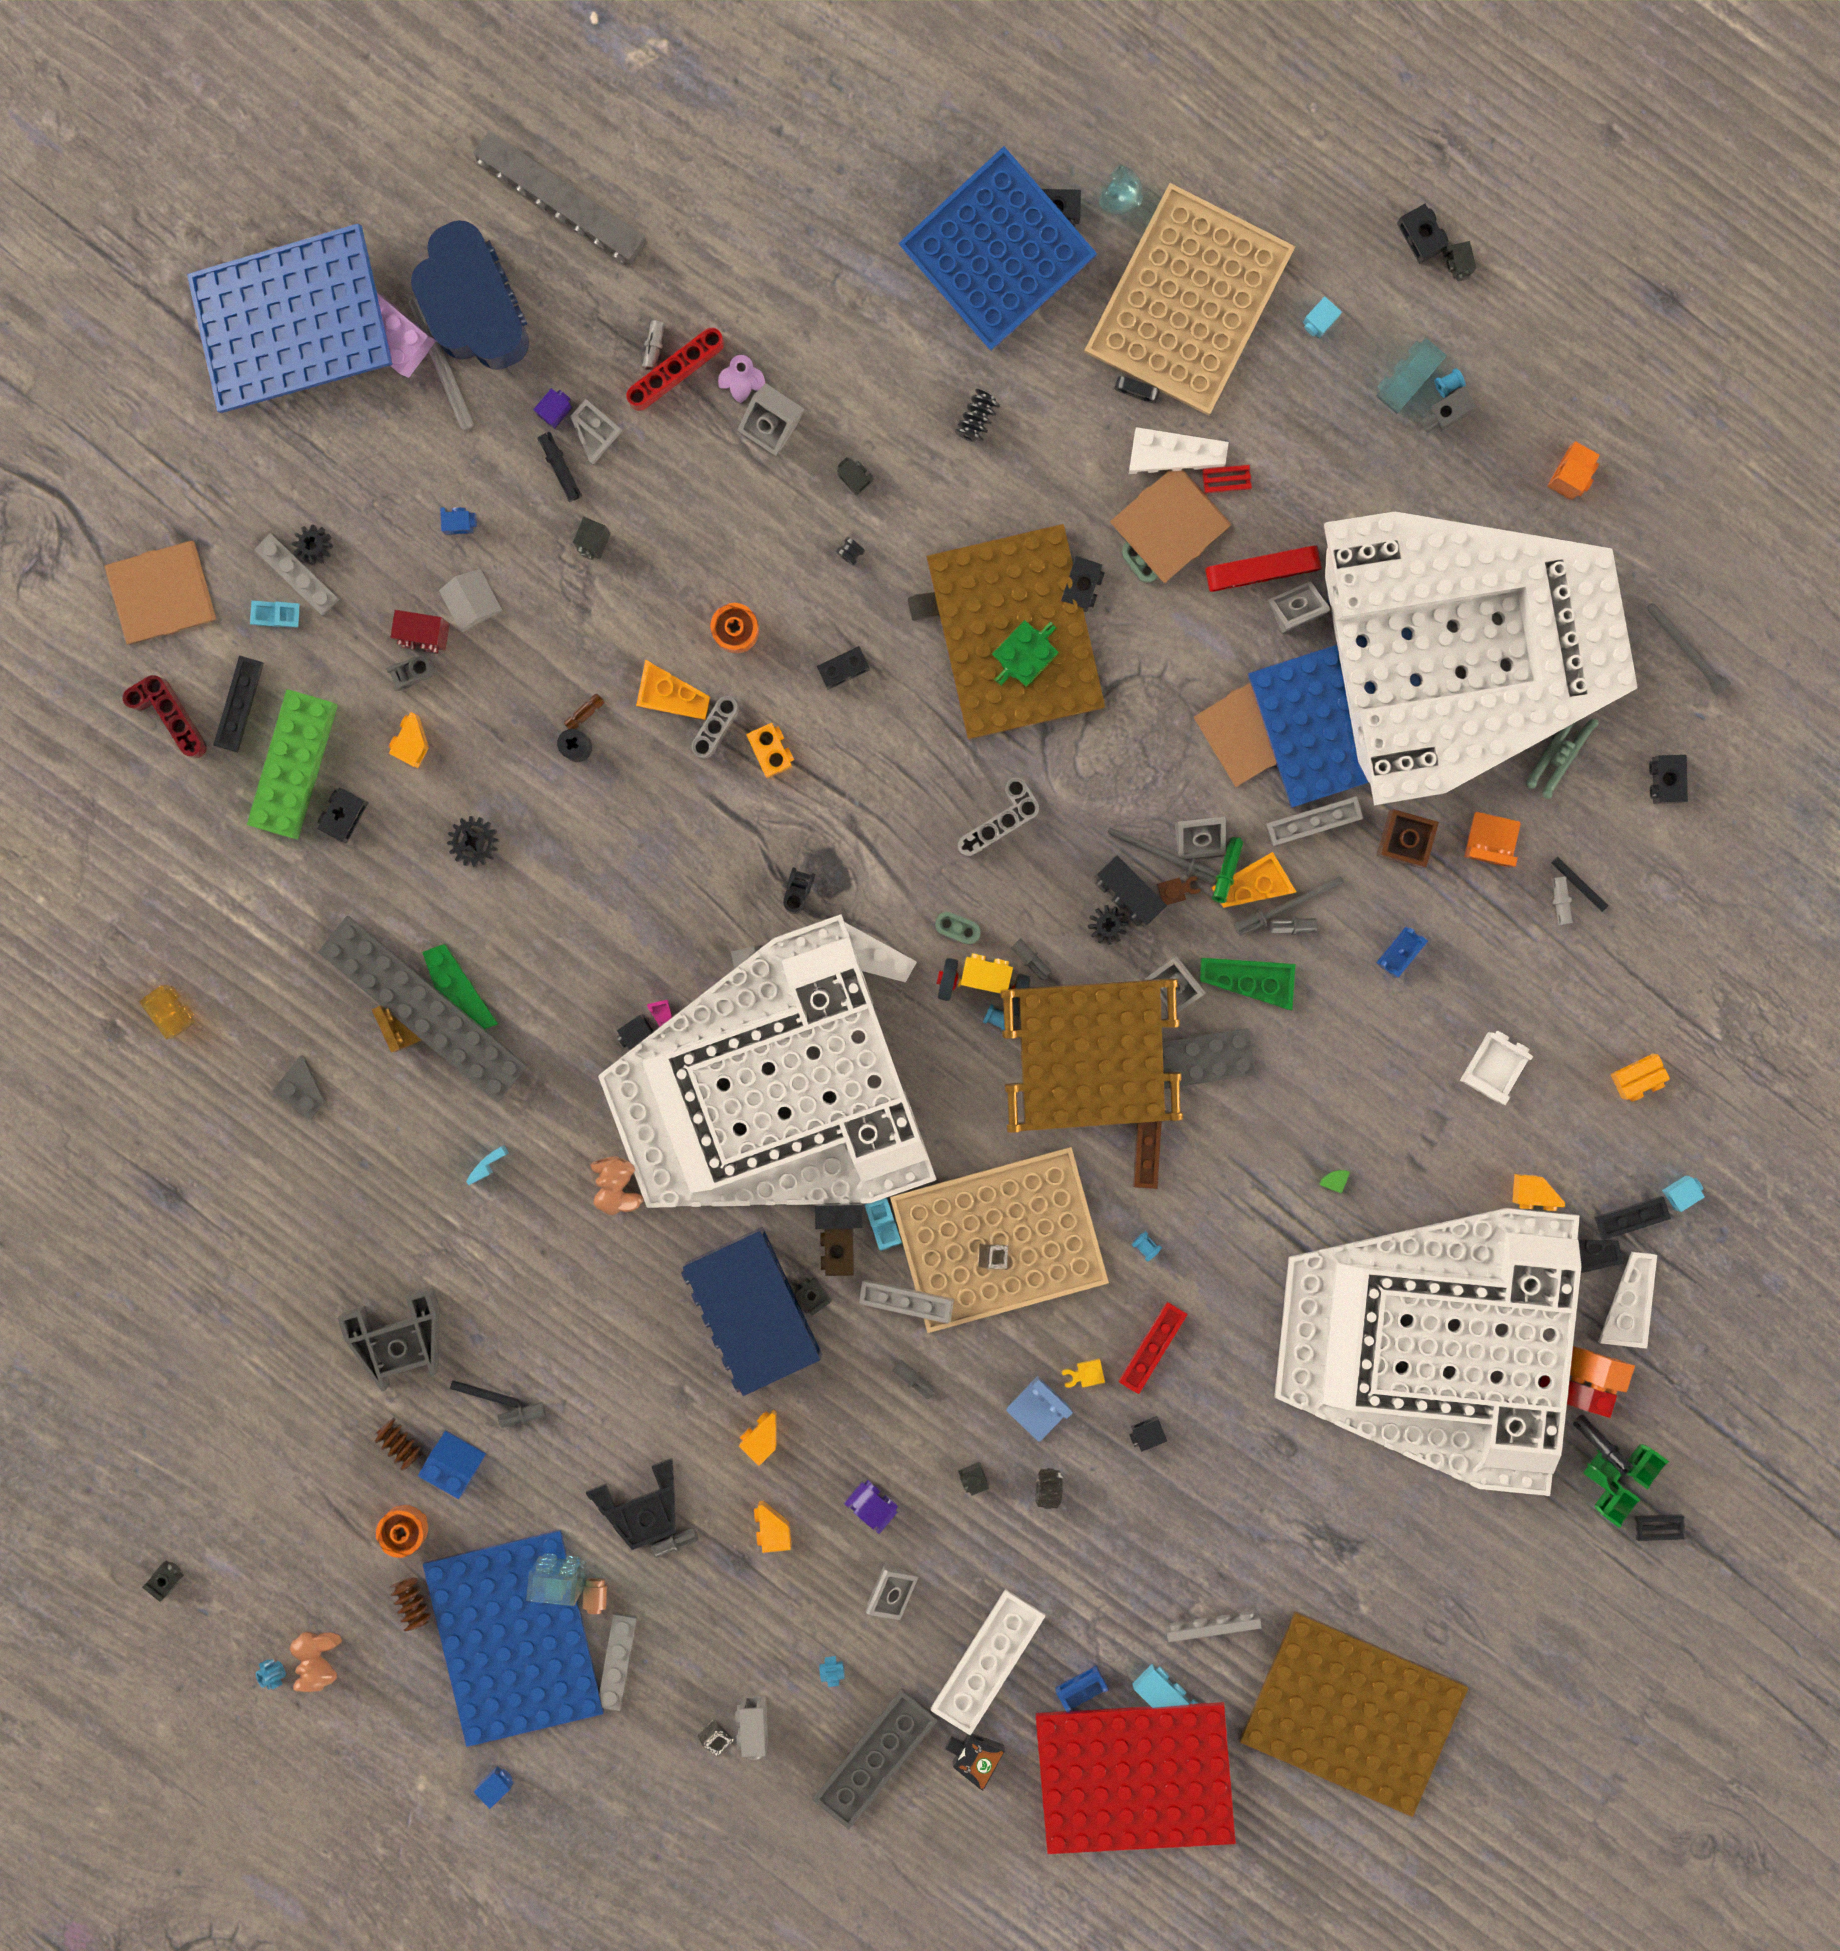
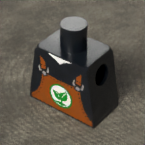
[945,1733,1005,1791]

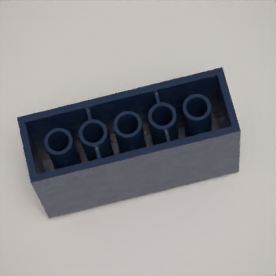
[681,1227,822,1396]

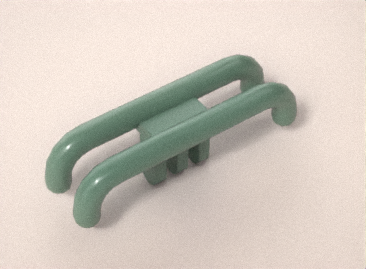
[1526,718,1599,799]

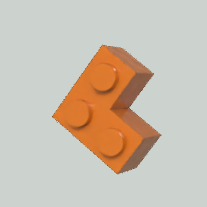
[1547,441,1600,500]
[1570,1346,1635,1394]

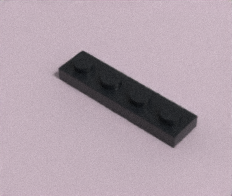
[213,655,264,753]

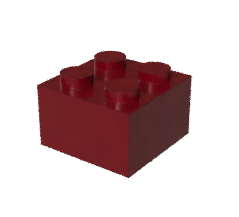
[390,610,450,654]

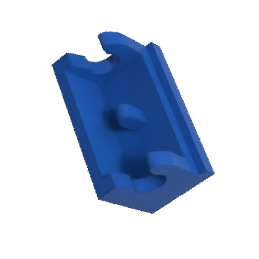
[1376,927,1428,978]
[1055,1666,1109,1713]

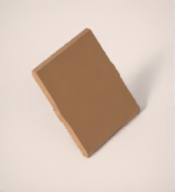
[1110,469,1232,583]
[104,541,216,645]
[1194,683,1277,787]

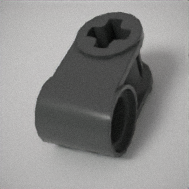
[386,656,435,692]

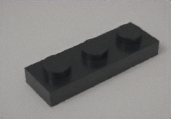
[1594,1196,1671,1240]

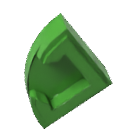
[1319,1170,1350,1194]

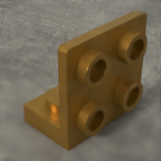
[372,1006,422,1053]

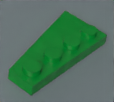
[422,944,499,1029]
[1199,958,1296,1011]

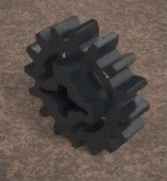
[447,816,500,867]

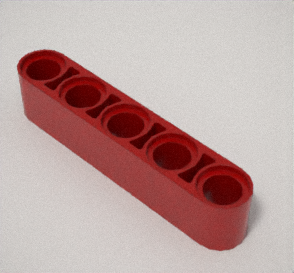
[626,328,724,411]
[1205,545,1322,592]

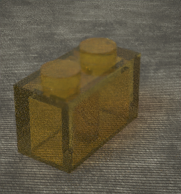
[139,985,195,1040]

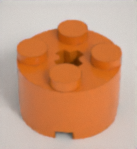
[710,603,759,653]
[376,1505,428,1558]

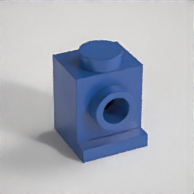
[440,507,477,535]

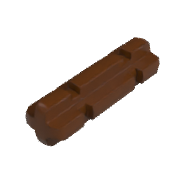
[564,694,605,729]

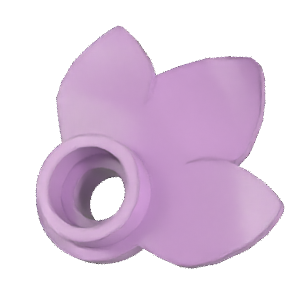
[718,355,765,403]

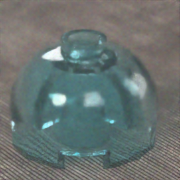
[1099,165,1143,215]

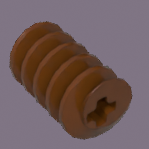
[374,1417,423,1471]
[389,1577,431,1632]

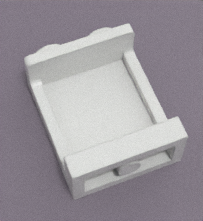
[1460,1031,1533,1105]

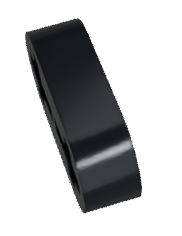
[1114,376,1160,403]

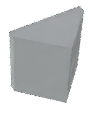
[439,569,503,633]
[1268,581,1330,633]
[1175,817,1226,859]
[1145,956,1205,1013]
[866,1562,919,1620]

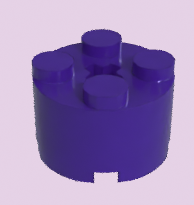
[844,1480,898,1534]

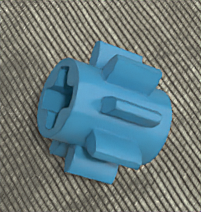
[819,1656,845,1687]
[256,1659,286,1690]

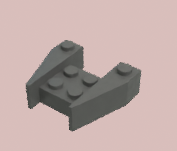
[337,1285,440,1391]

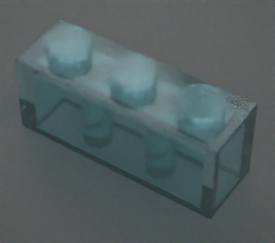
[1376,338,1447,414]

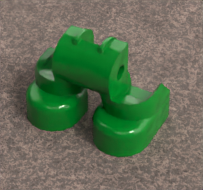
[1583,1444,1669,1528]

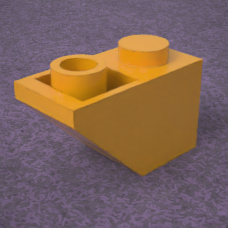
[389,712,429,768]
[1512,1174,1565,1211]
[739,1409,777,1466]
[754,1501,792,1553]

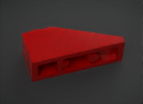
[1539,1375,1617,1418]

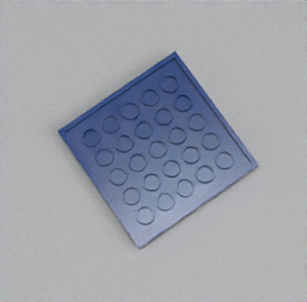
[898,146,1097,351]

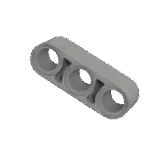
[692,696,739,759]

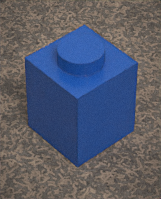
[474,1766,514,1809]

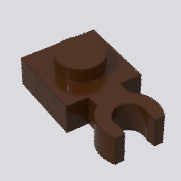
[1157,876,1201,905]

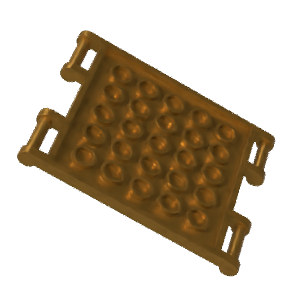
[1001,979,1183,1133]

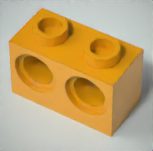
[746,723,794,779]

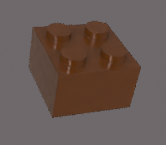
[1376,809,1439,869]

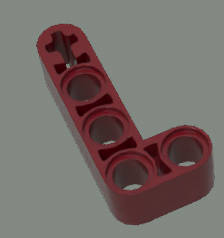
[122,675,207,758]

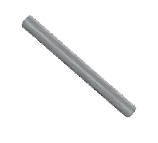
[409,298,474,430]

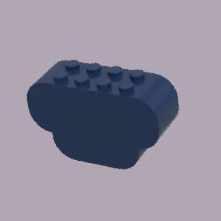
[411,220,529,370]

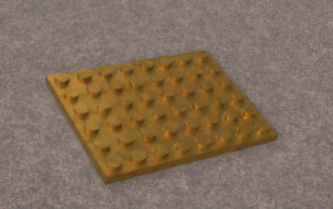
[926,524,1105,740]
[1239,1611,1468,1817]

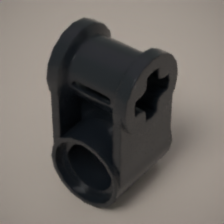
[783,867,816,914]

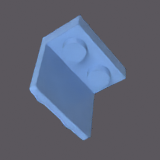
[1006,1376,1073,1442]

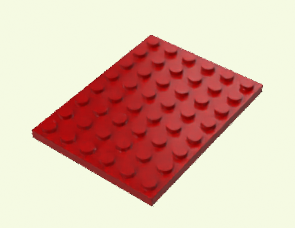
[1036,1702,1236,1854]

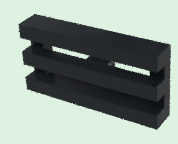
[1635,1514,1685,1541]

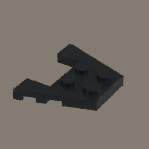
[586,1458,677,1550]

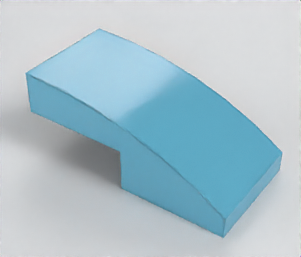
[250,600,300,628]
[466,1145,509,1185]
[864,1197,902,1251]

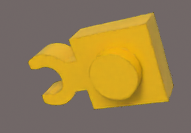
[1062,1358,1105,1388]

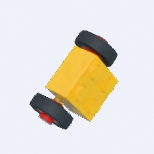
[936,953,1030,1017]

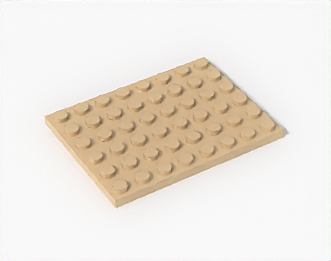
[1084,183,1295,416]
[890,1147,1109,1333]

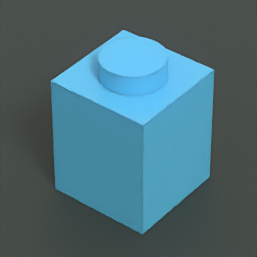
[1303,296,1342,338]
[1662,1175,1705,1212]

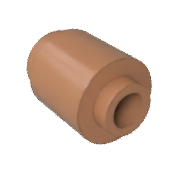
[583,1578,607,1614]

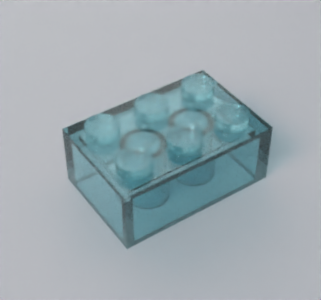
[526,1554,586,1606]

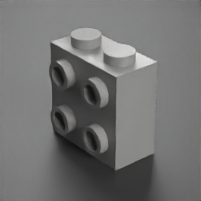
[735,1696,768,1760]

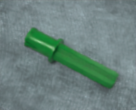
[1212,837,1243,903]

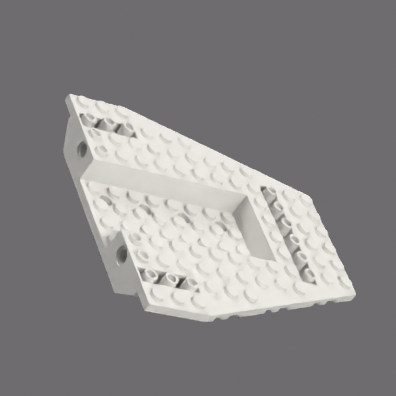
[1324,512,1638,806]
[598,914,936,1208]
[1275,1208,1581,1496]

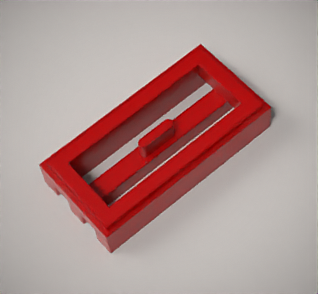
[1202,465,1252,494]

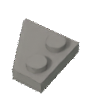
[570,399,622,465]

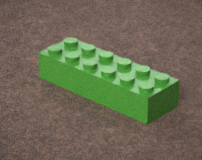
[247,689,338,840]

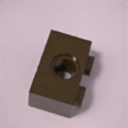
[820,1229,854,1276]

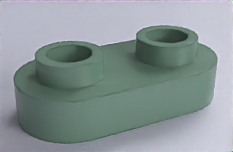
[1122,542,1158,583]
[935,912,981,944]

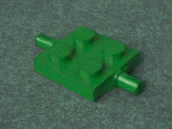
[992,620,1059,687]

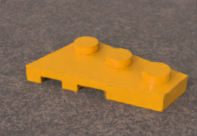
[636,660,711,720]
[1211,852,1296,908]

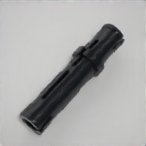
[537,432,582,502]
[1573,1415,1633,1475]

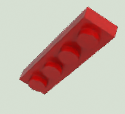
[1118,1301,1188,1394]

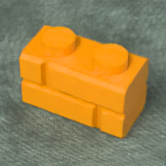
[1611,1054,1670,1102]

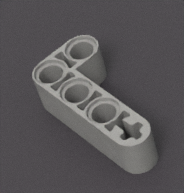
[958,778,1039,857]

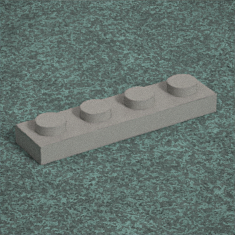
[254,533,340,616]
[1266,796,1364,846]
[859,1279,954,1324]
[1165,1611,1262,1642]
[599,1613,637,1711]

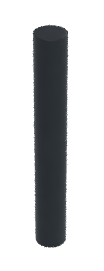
[1551,856,1609,912]
[450,1380,520,1409]

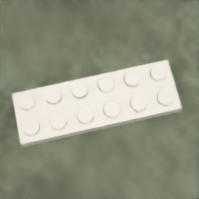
[931,1589,1045,1736]

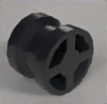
[836,536,865,566]

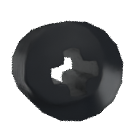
[955,389,1000,442]
[557,729,592,762]

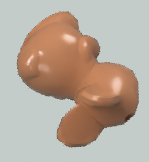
[590,1156,644,1215]
[289,1632,342,1692]

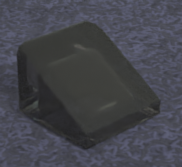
[908,592,940,621]
[978,1243,1008,1269]
[698,1720,734,1756]

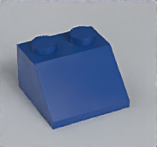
[418,1431,487,1499]

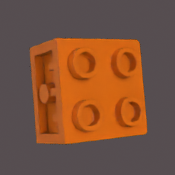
[1464,812,1521,868]

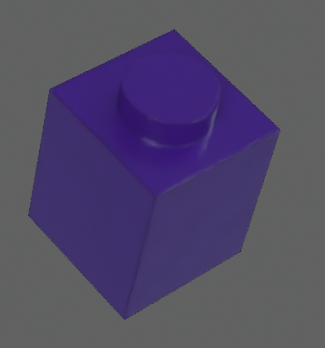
[533,388,572,429]

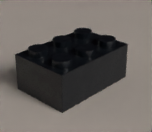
[1094,855,1167,927]

